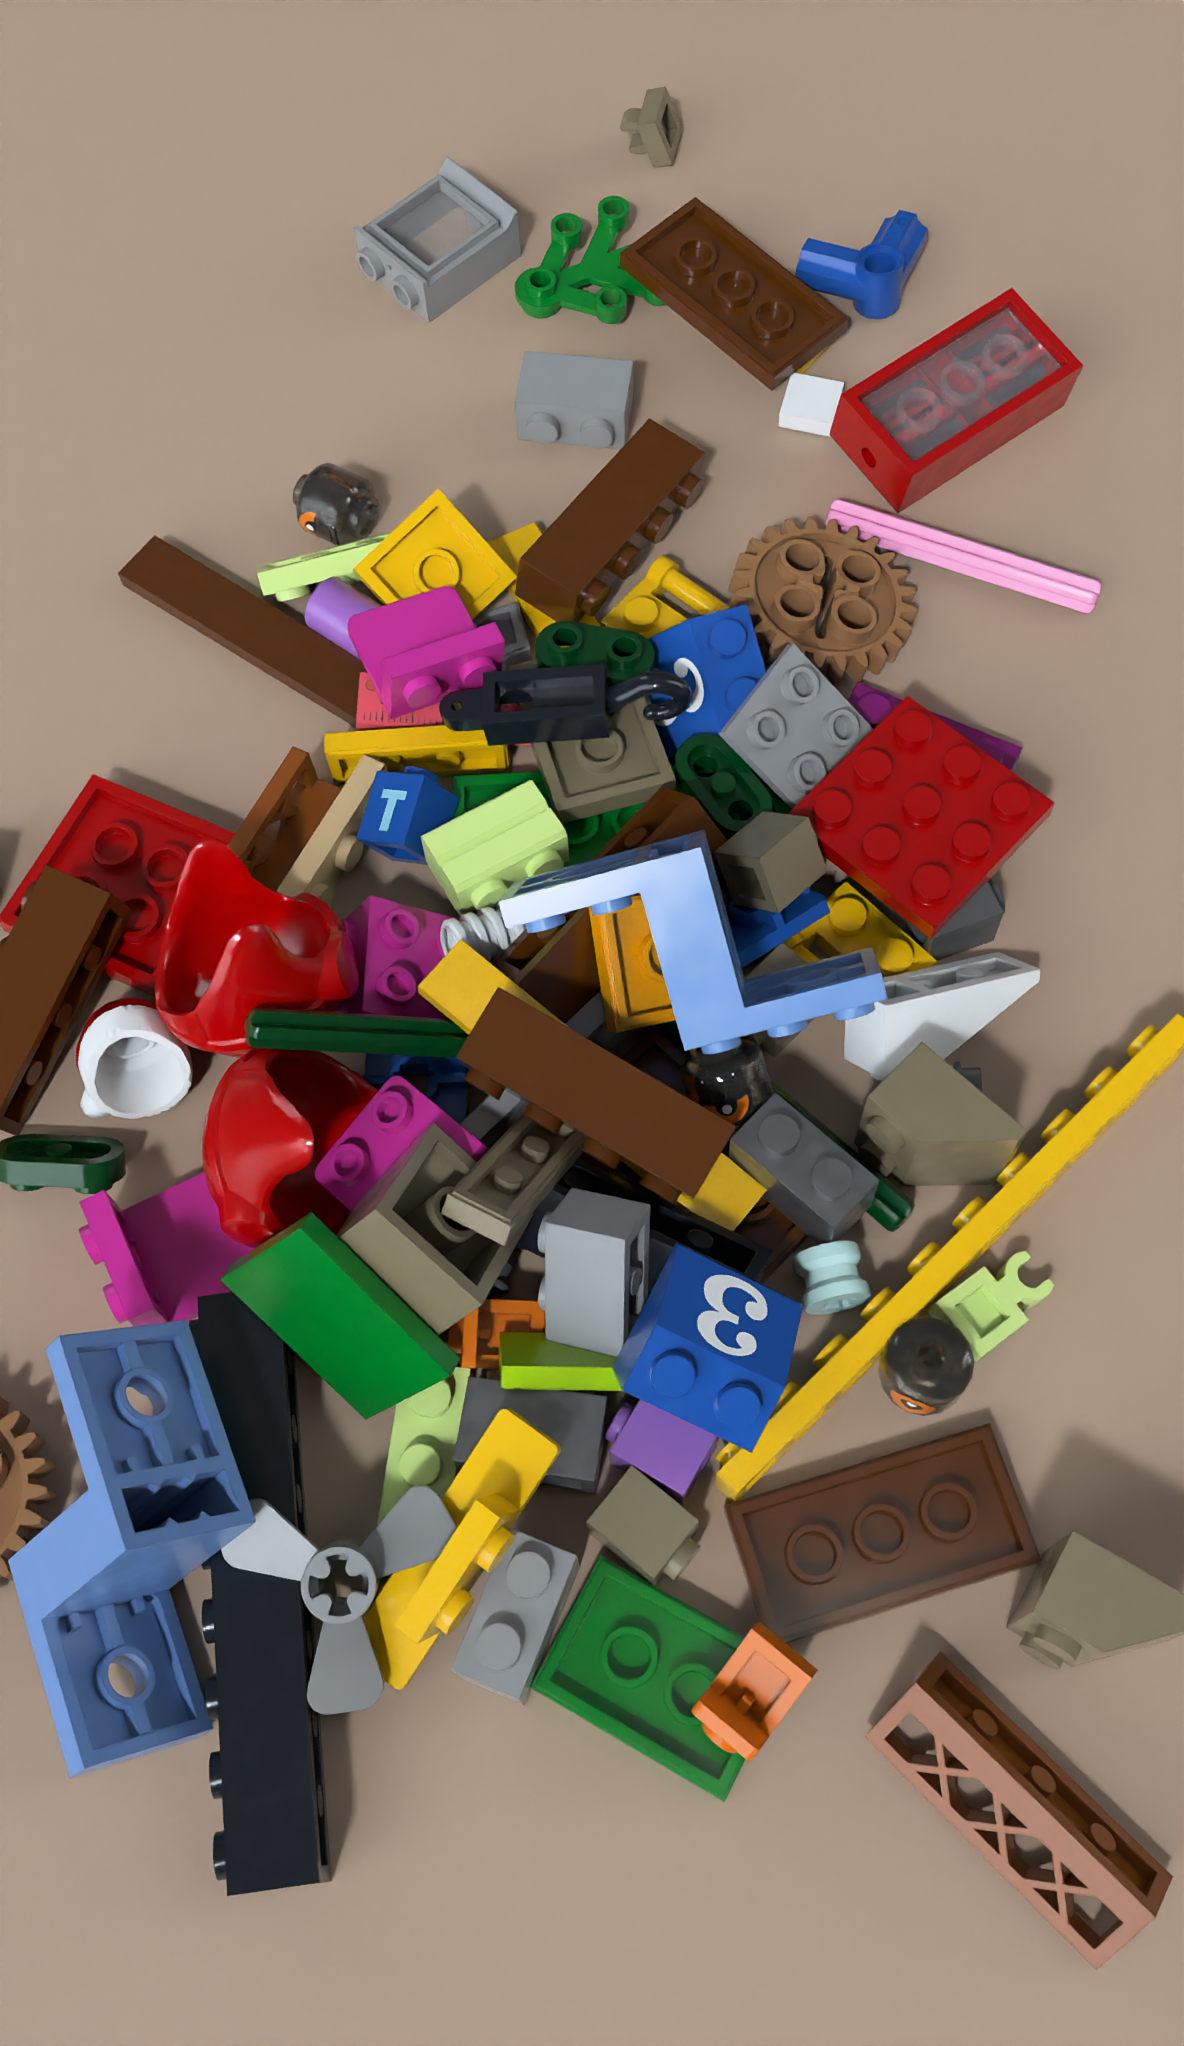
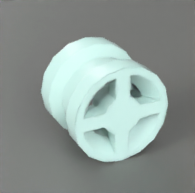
[792,1241,871,1315]

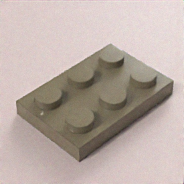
[508,654,676,824]

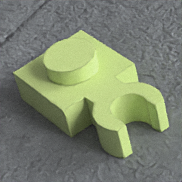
[928,1251,1054,1365]

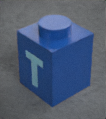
[356,766,459,865]

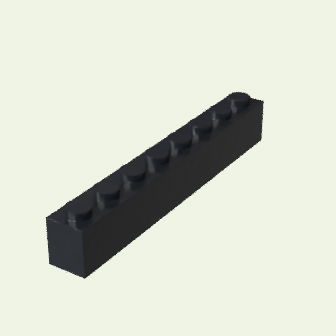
[189,1292,332,1896]

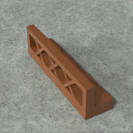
[227,746,342,891]
[865,1651,1173,1970]

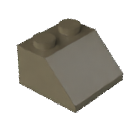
[854,1042,1028,1186]
[336,1122,534,1336]
[1006,1530,1184,1669]

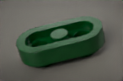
[535,621,655,687]
[675,734,772,841]
[0,1134,126,1194]

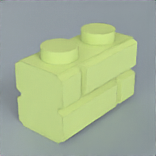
[421,780,570,916]

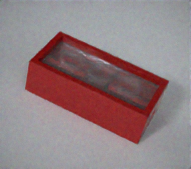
[829,288,1084,513]

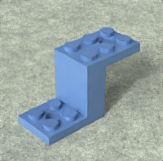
[498,830,888,1054]
[8,1320,256,1779]

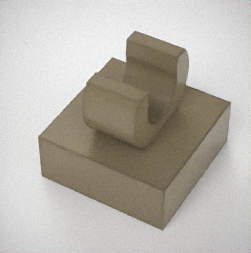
[620,86,682,168]

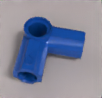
[795,210,928,319]

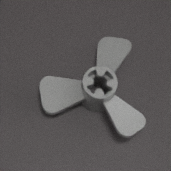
[221,1485,457,1715]

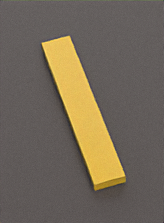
[418,939,767,1231]

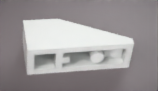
[844,952,1040,1081]

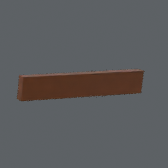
[118,535,367,728]

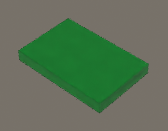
[220,1212,460,1420]
[530,1555,745,1802]

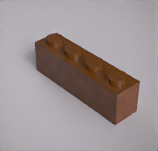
[515,418,705,622]
[492,786,727,1024]
[0,865,133,1136]
[456,987,736,1205]

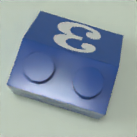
[644,604,766,762]
[613,1242,803,1453]

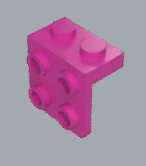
[347,586,505,719]
[334,895,459,1019]
[315,1076,490,1212]
[79,1172,255,1326]

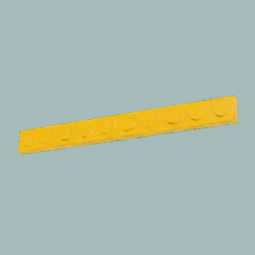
[714,1013,1184,1503]

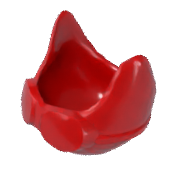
[154,839,359,1058]
[202,1048,379,1248]

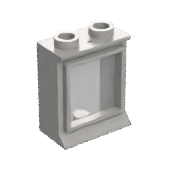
[354,156,521,323]

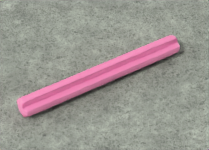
[826,498,1102,614]

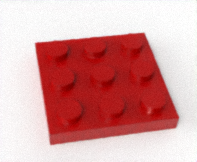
[788,696,1055,939]
[0,774,235,997]

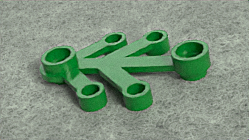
[515,196,666,324]

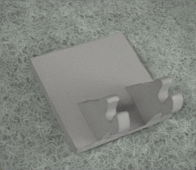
[718,643,873,809]

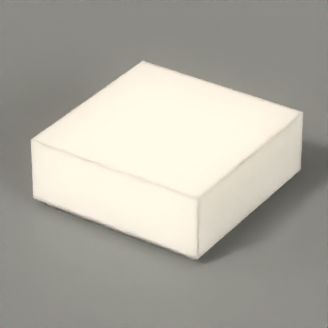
[778,373,845,437]

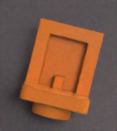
[447,1299,545,1369]
[691,1621,818,1761]

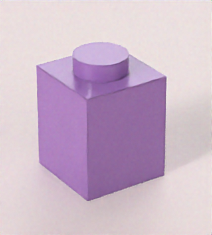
[605,1399,718,1507]

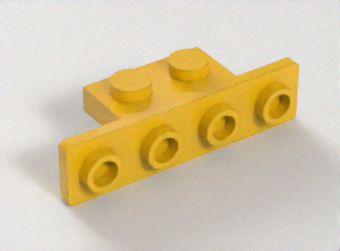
[364,1408,561,1690]

